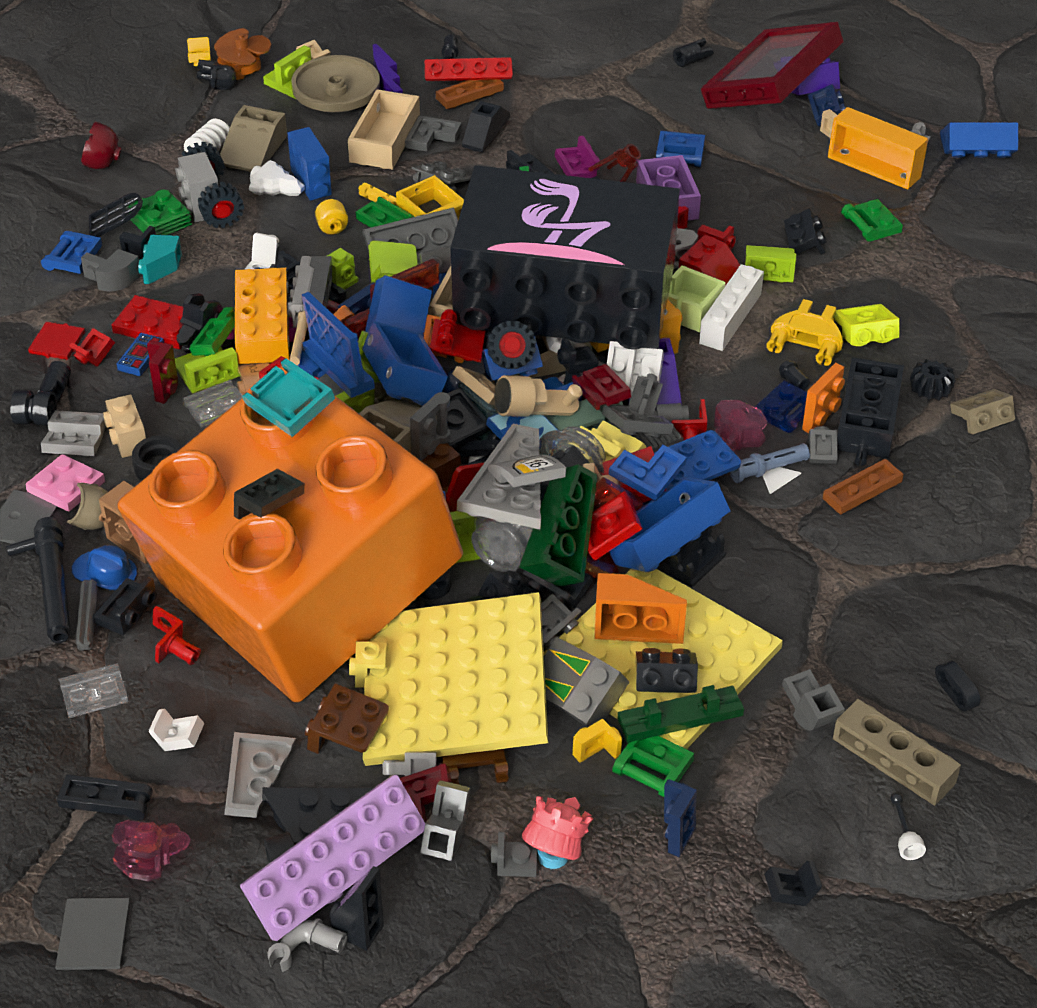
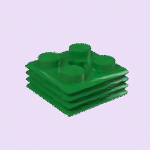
[127,190,192,235]

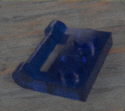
[753,380,807,433]

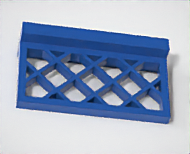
[301,292,375,398]

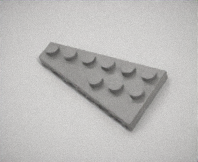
[457,424,541,529]

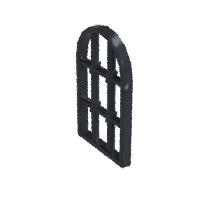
[89,193,143,237]

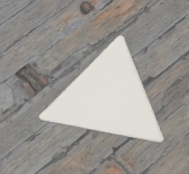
[763,467,801,494]

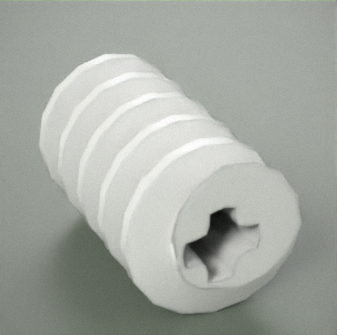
[184,118,230,152]

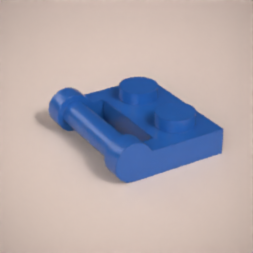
[656,131,705,167]
[41,231,102,274]

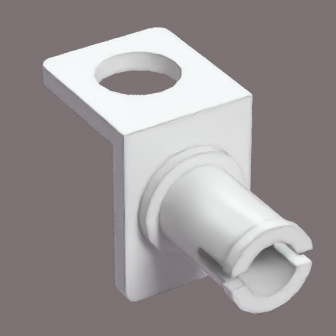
[245,233,279,269]

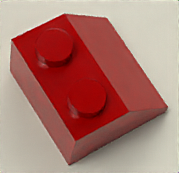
[679,235,740,286]

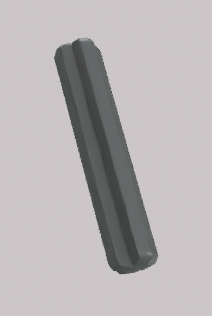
[76,579,98,651]

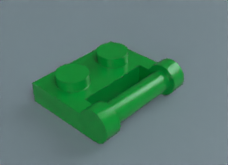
[841,199,903,242]
[612,736,694,797]

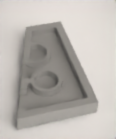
[224,732,296,818]

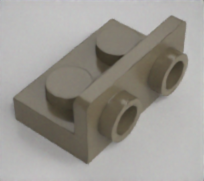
[950,389,1015,434]

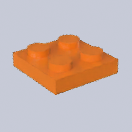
[802,363,845,433]

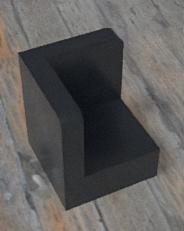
[119,226,156,260]

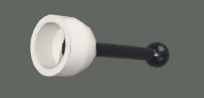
[890,792,926,860]

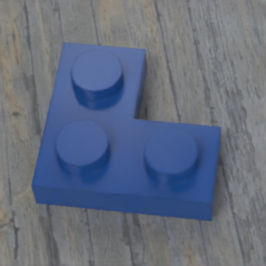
[608,445,687,501]

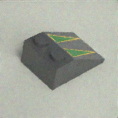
[544,637,629,727]

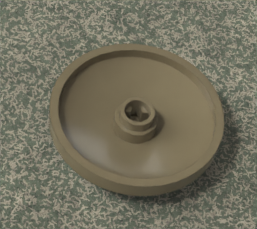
[291,55,380,112]

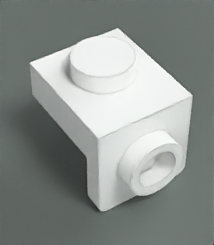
[149,709,204,751]

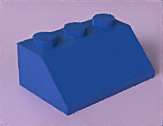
[940,123,1018,158]

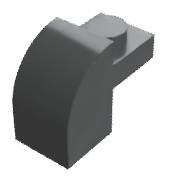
[81,249,141,291]
[782,669,845,731]
[421,780,471,861]

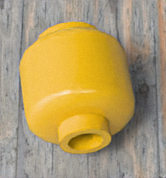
[315,199,348,235]

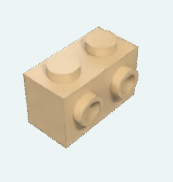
[103,395,146,458]

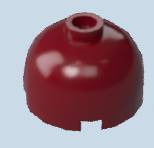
[81,121,122,169]

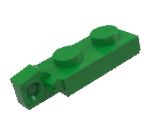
[190,307,235,356]

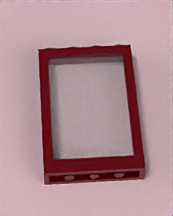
[701,22,844,109]

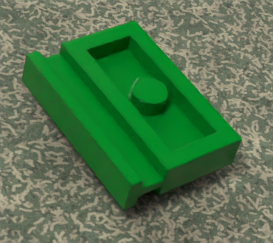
[356,197,414,228]

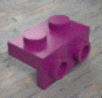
[554,136,600,178]

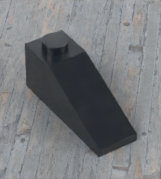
[330,866,384,951]

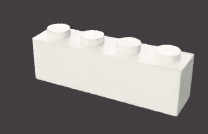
[699,264,764,351]

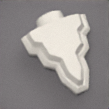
[249,160,305,196]

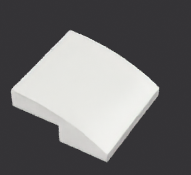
[607,341,664,395]

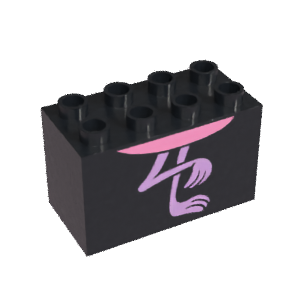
[450,165,680,350]

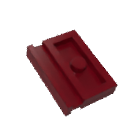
[572,364,631,410]

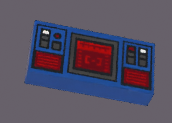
[117,333,164,376]

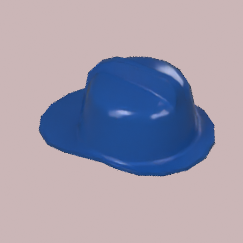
[72,545,137,590]

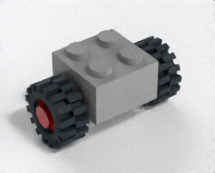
[175,142,244,228]

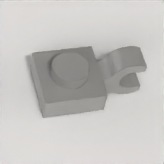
[383,752,437,776]

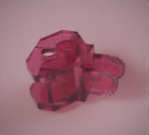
[714,400,767,451]
[112,820,191,881]

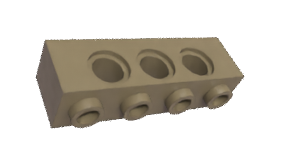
[833,699,961,806]

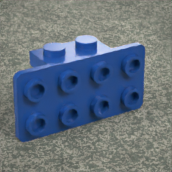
[648,430,741,502]

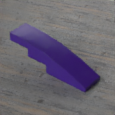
[373,44,403,94]

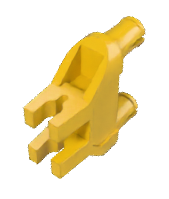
[767,299,843,366]

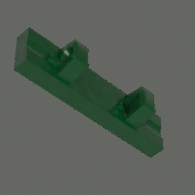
[618,685,744,743]

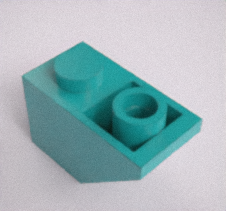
[138,235,182,284]

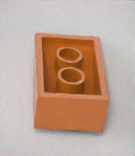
[595,573,687,644]

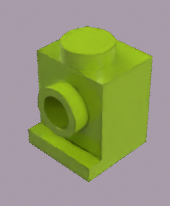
[327,248,359,290]

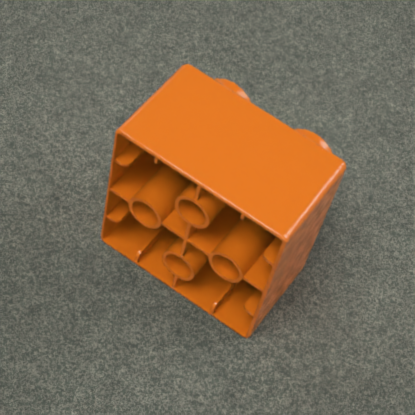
[117,366,463,702]

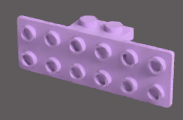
[240,775,425,941]

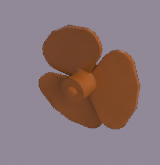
[214,28,272,65]

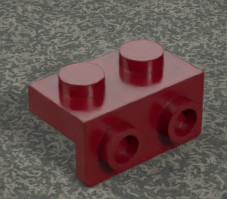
[147,340,179,404]

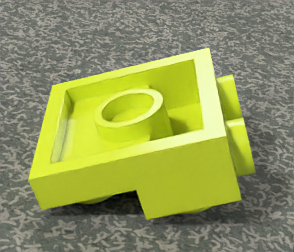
[834,304,899,346]

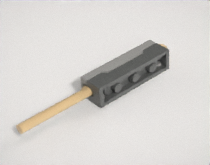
[288,256,333,365]

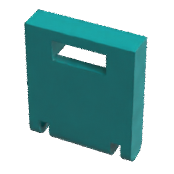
[242,358,335,437]

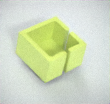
[668,266,726,332]

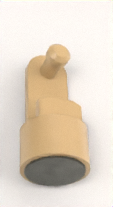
[495,375,582,417]

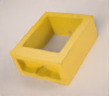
[396,175,464,220]

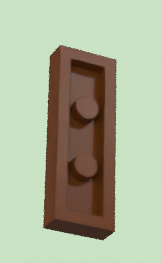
[436,79,504,109]
[822,459,904,515]

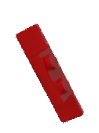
[424,57,512,81]

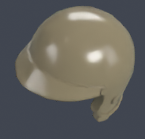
[67,482,108,530]

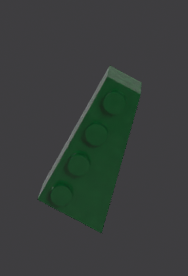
[519,465,598,586]

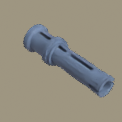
[730,443,810,483]

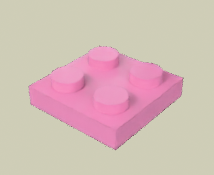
[26,454,105,512]

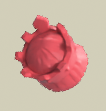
[522,796,594,860]

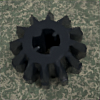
[910,359,955,401]

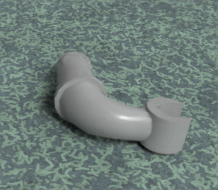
[268,918,347,972]

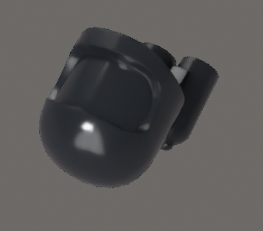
[197,59,236,90]

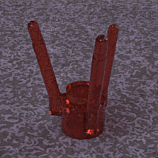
[588,143,641,182]

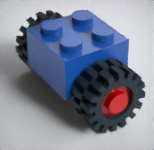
[482,321,543,384]

